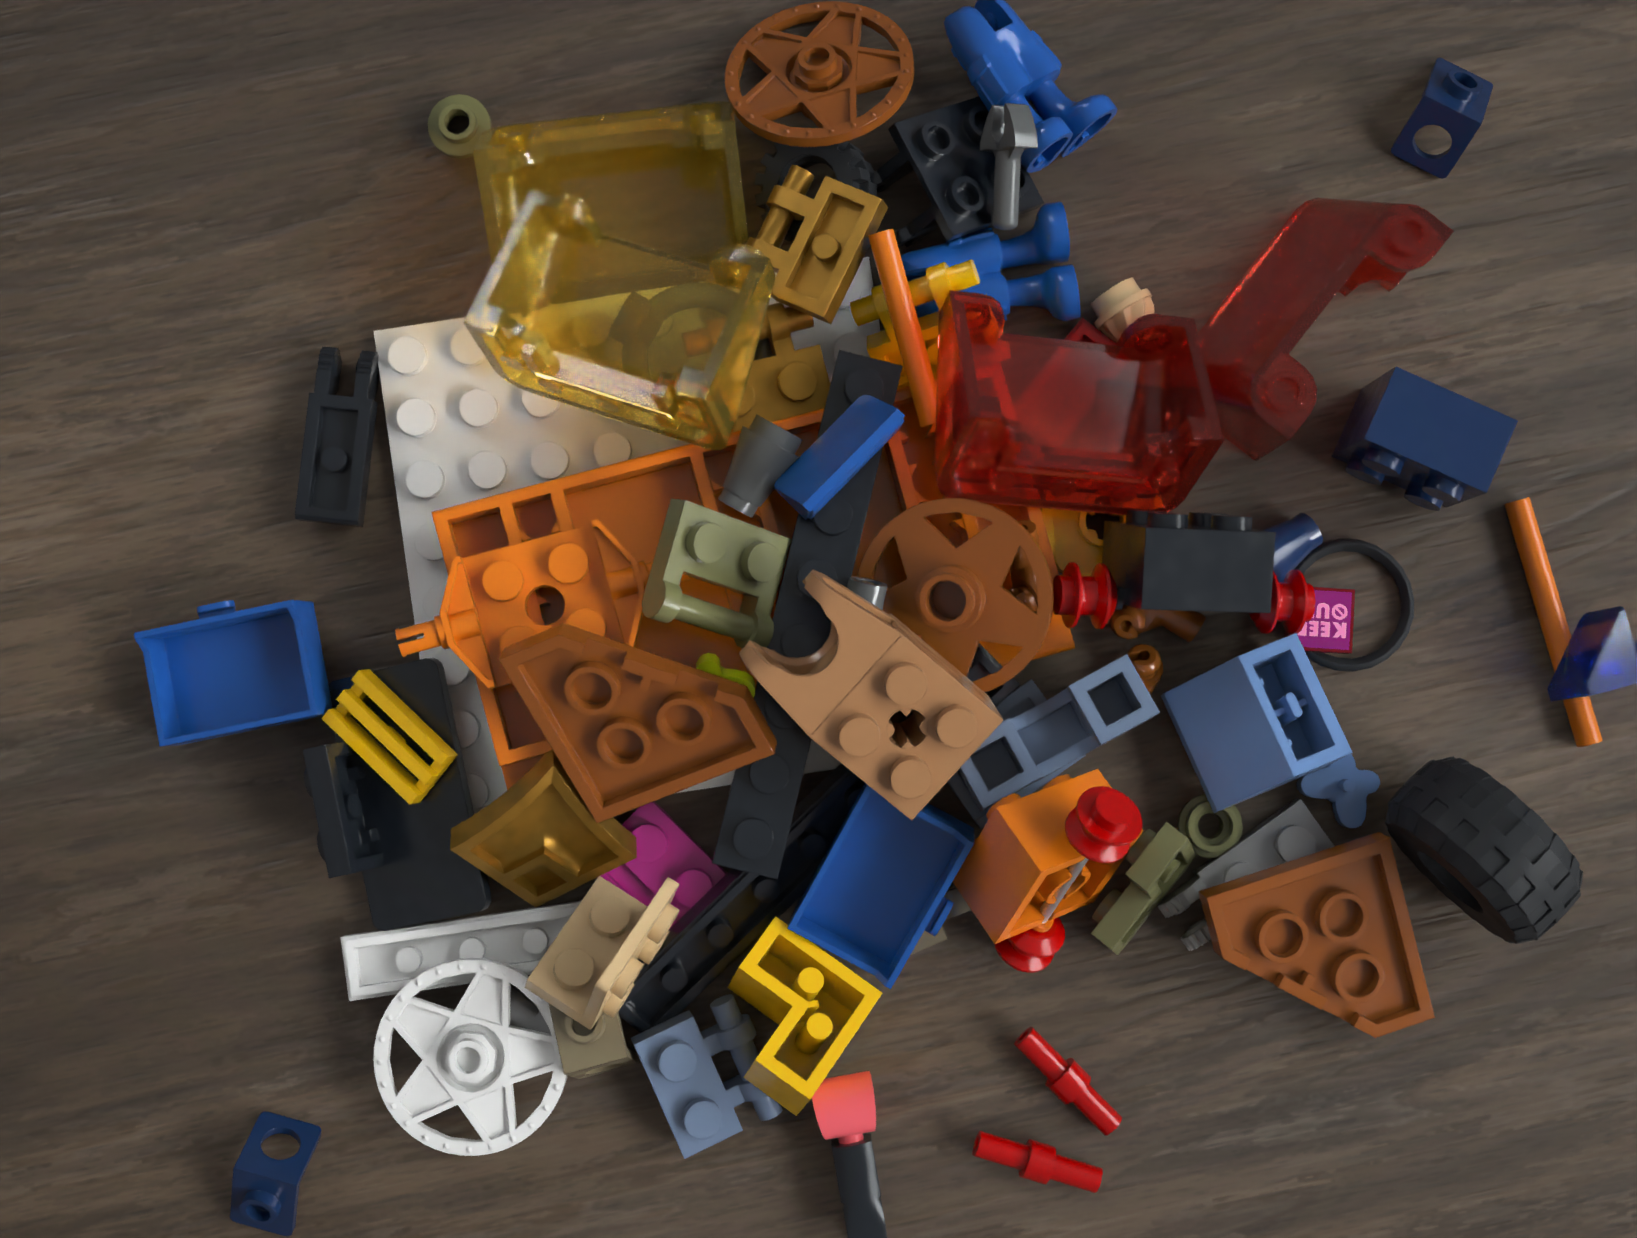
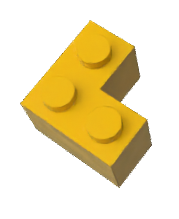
[728,916,883,1116]

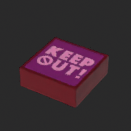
[1284,587,1355,654]

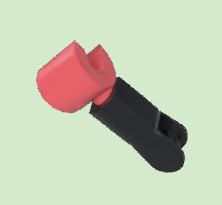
[812,1071,887,1238]

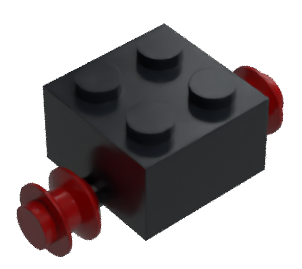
[1053,509,1316,634]

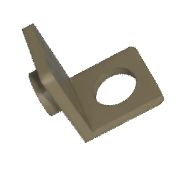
[549,1004,639,1079]

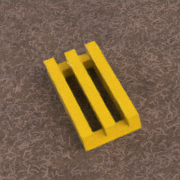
[321,669,458,805]

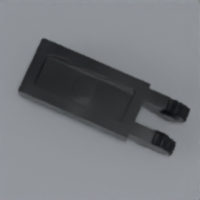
[295,346,379,527]

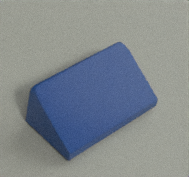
[774,395,905,520]

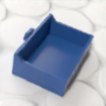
[134,600,333,747]
[787,783,974,989]

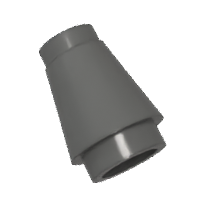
[718,414,803,518]

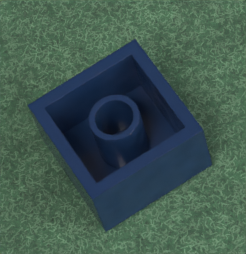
[1331,367,1518,511]

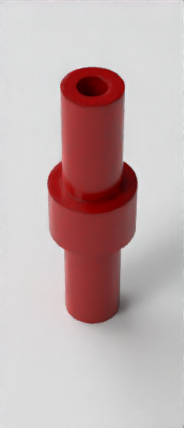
[1014,1027,1122,1136]
[972,1131,1103,1193]

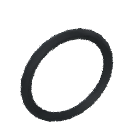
[1294,538,1414,672]

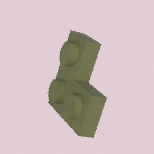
[1091,822,1196,955]

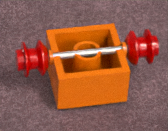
[953,769,1144,973]

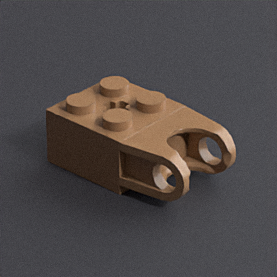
[739,570,1003,821]

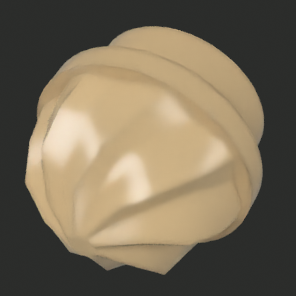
[1090,277,1155,343]

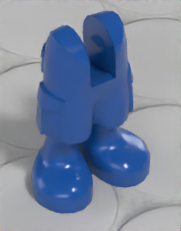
[944,0,1117,173]
[901,202,1081,322]

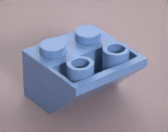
[1161,633,1353,813]

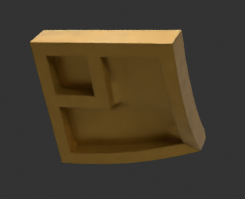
[450,749,637,908]

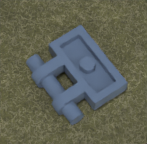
[630,994,783,1159]

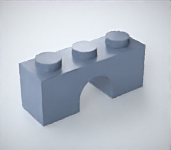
[958,654,1160,812]

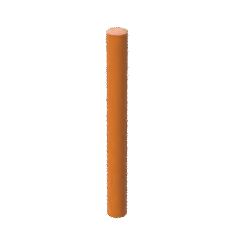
[1504,497,1603,747]

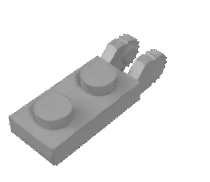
[1157,799,1334,951]

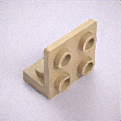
[524,876,680,1030]

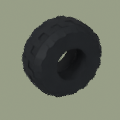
[1385,756,1583,944]

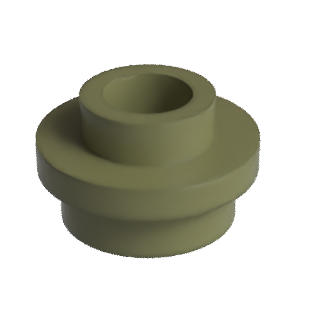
[428,94,492,159]
[1177,794,1243,858]

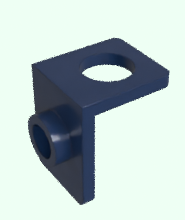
[1391,58,1493,179]
[230,1112,321,1237]

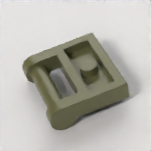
[642,499,792,648]

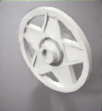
[373,958,567,1156]

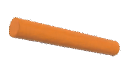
[868,229,946,427]

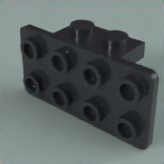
[303,658,492,931]

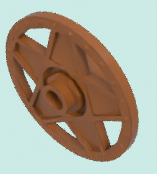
[725,1,915,147]
[857,498,1054,692]

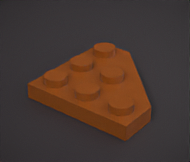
[499,623,777,823]
[1198,832,1435,1038]

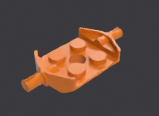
[395,519,691,689]

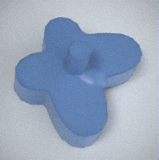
[1297,754,1380,828]

